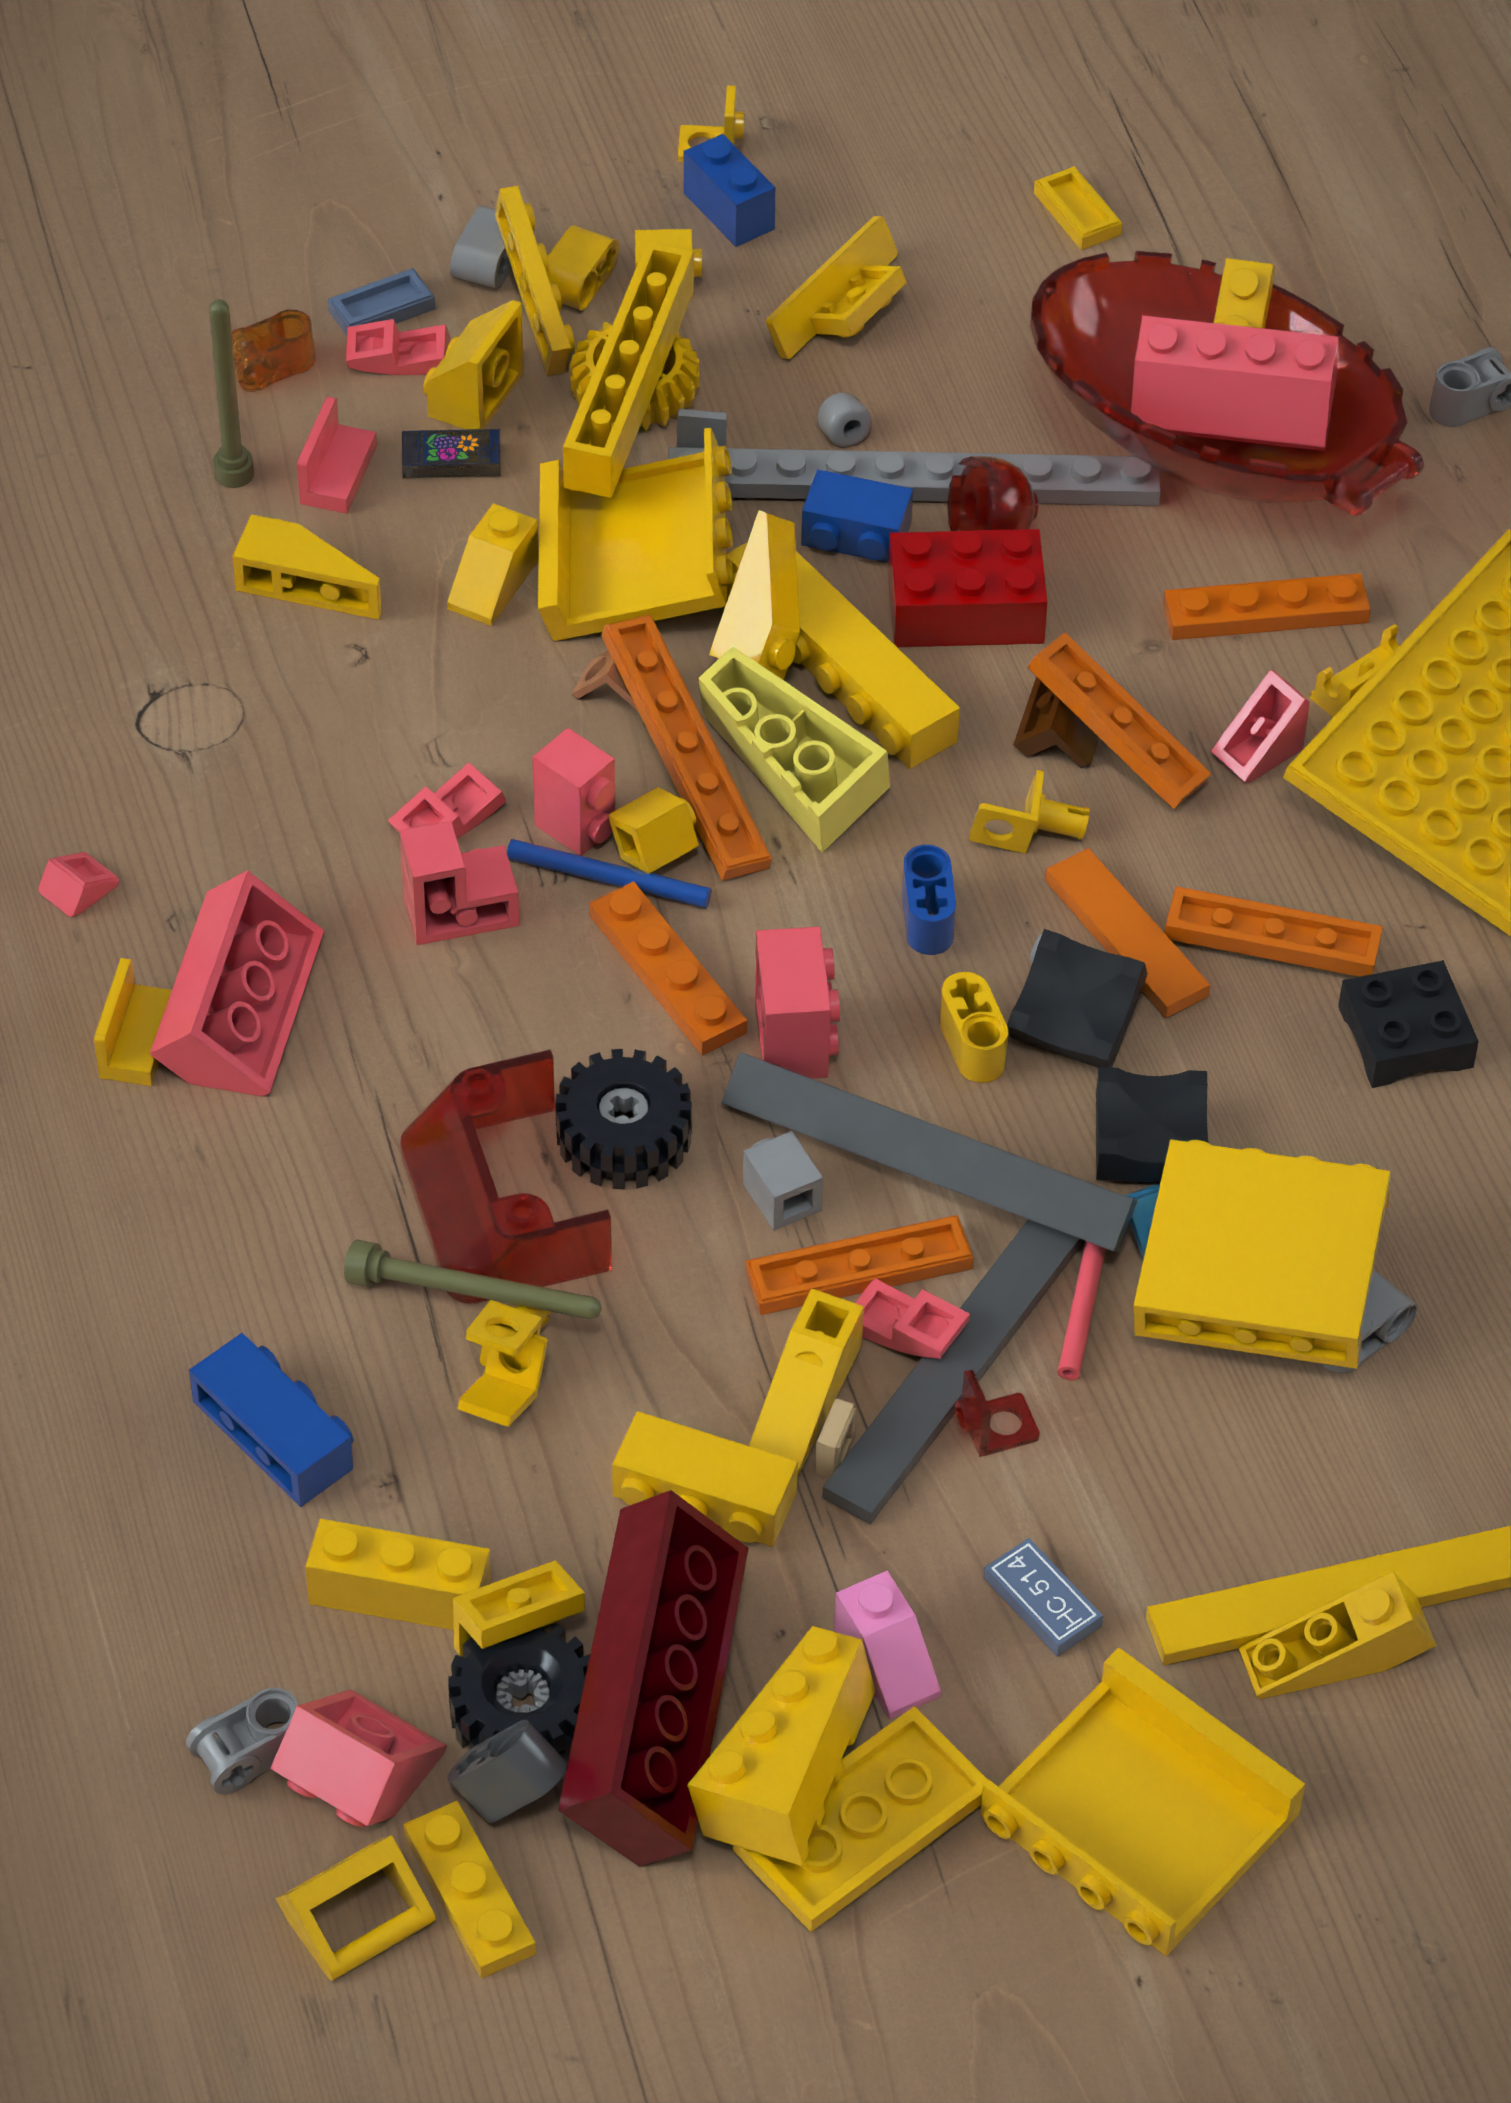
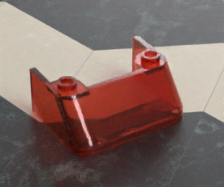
[400,1049,612,1304]

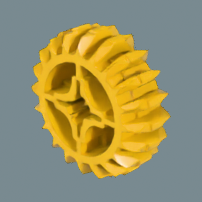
[569,322,700,432]

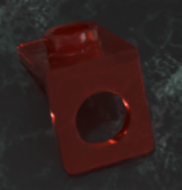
[955,1369,1040,1457]

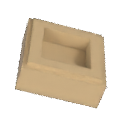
[815,1398,856,1478]

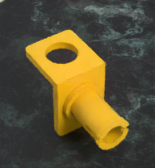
[969,770,1090,854]
[465,1300,551,1370]

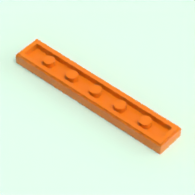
[601,614,772,881]

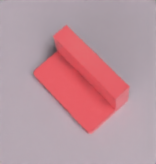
[297,397,377,514]

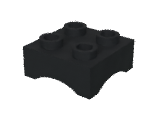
[1007,929,1148,1068]
[1338,960,1479,1088]
[1096,1067,1209,1182]

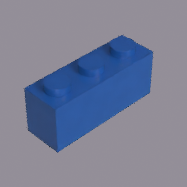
[189,1333,354,1507]

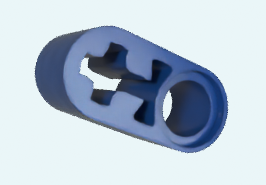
[902,845,956,955]

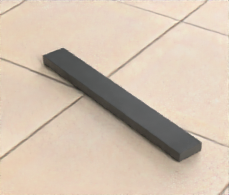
[721,1052,1138,1252]
[822,1219,1085,1524]

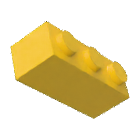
[612,1411,798,1547]
[305,1519,492,1630]

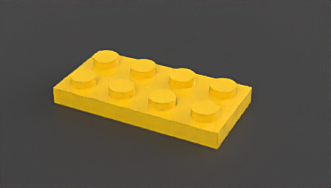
[733,1706,988,1932]

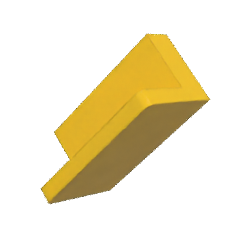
[94,958,172,1086]
[453,1560,585,1657]

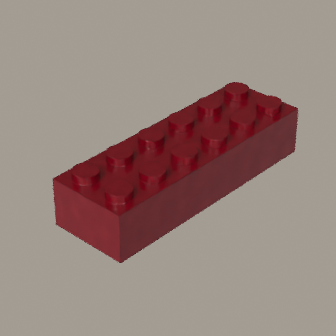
[558,1490,749,1867]

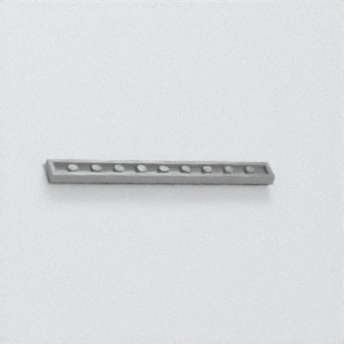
[668,447,1160,506]

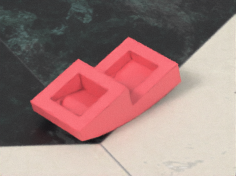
[346,319,451,375]
[388,762,507,838]
[855,1278,970,1359]

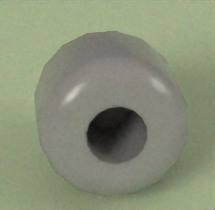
[817,392,872,447]

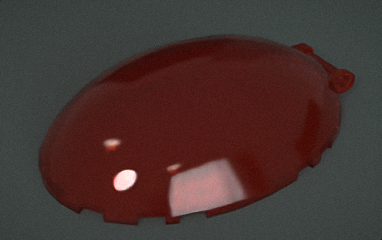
[1030,251,1424,516]

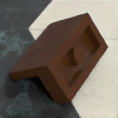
[1013,677,1099,768]

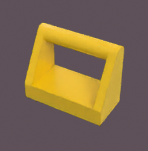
[275,1835,436,1981]

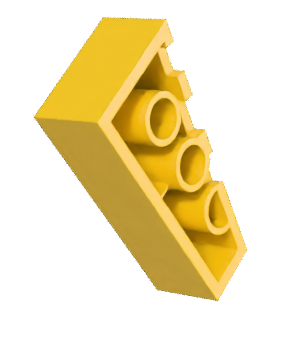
[688,1626,876,1866]

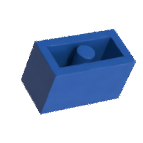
[684,134,776,247]
[801,469,913,563]

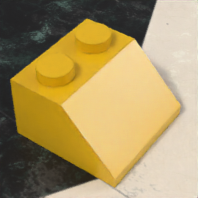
[423,300,524,435]

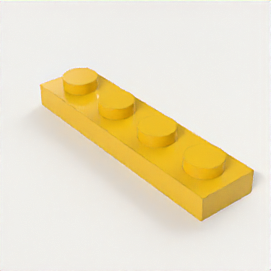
[495,186,575,376]

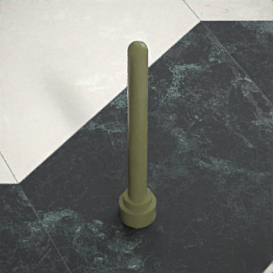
[209,299,254,488]
[344,1239,602,1319]

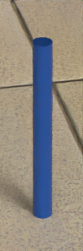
[507,839,712,908]

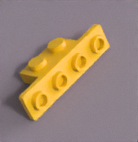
[766,216,907,359]

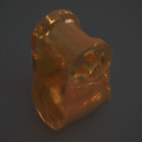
[231,309,316,392]

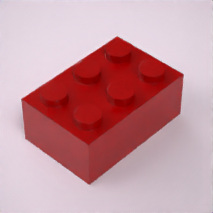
[888,529,1048,647]

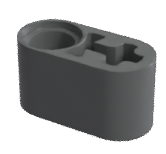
[447,1720,568,1823]

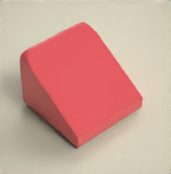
[38,852,120,917]

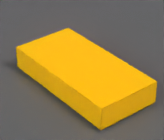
[1034,166,1123,250]

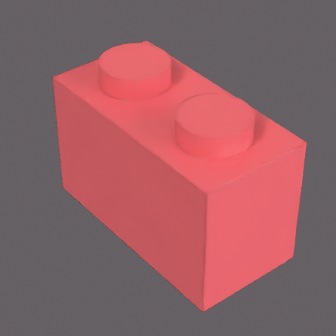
[533,728,616,856]

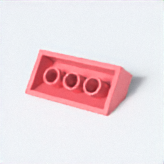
[1130,315,1339,451]
[149,870,324,1097]

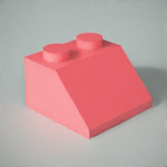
[270,1689,447,1827]

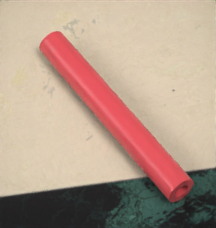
[1057,1241,1106,1380]

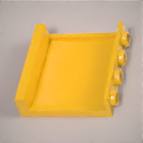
[538,427,734,642]
[1133,1139,1390,1369]
[980,1647,1306,1956]

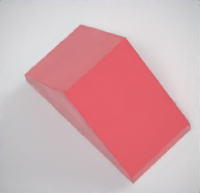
[1210,670,1310,783]

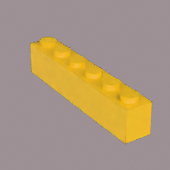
[563,241,694,498]
[726,542,960,769]

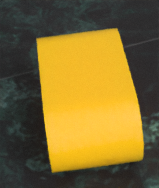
[546,225,619,311]
[939,972,1008,1083]

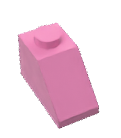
[834,1570,941,1720]

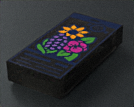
[402,429,501,478]

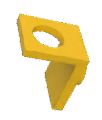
[678,85,745,162]
[457,1324,548,1427]

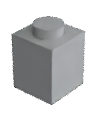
[743,1131,823,1231]

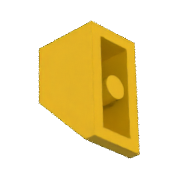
[447,503,539,626]

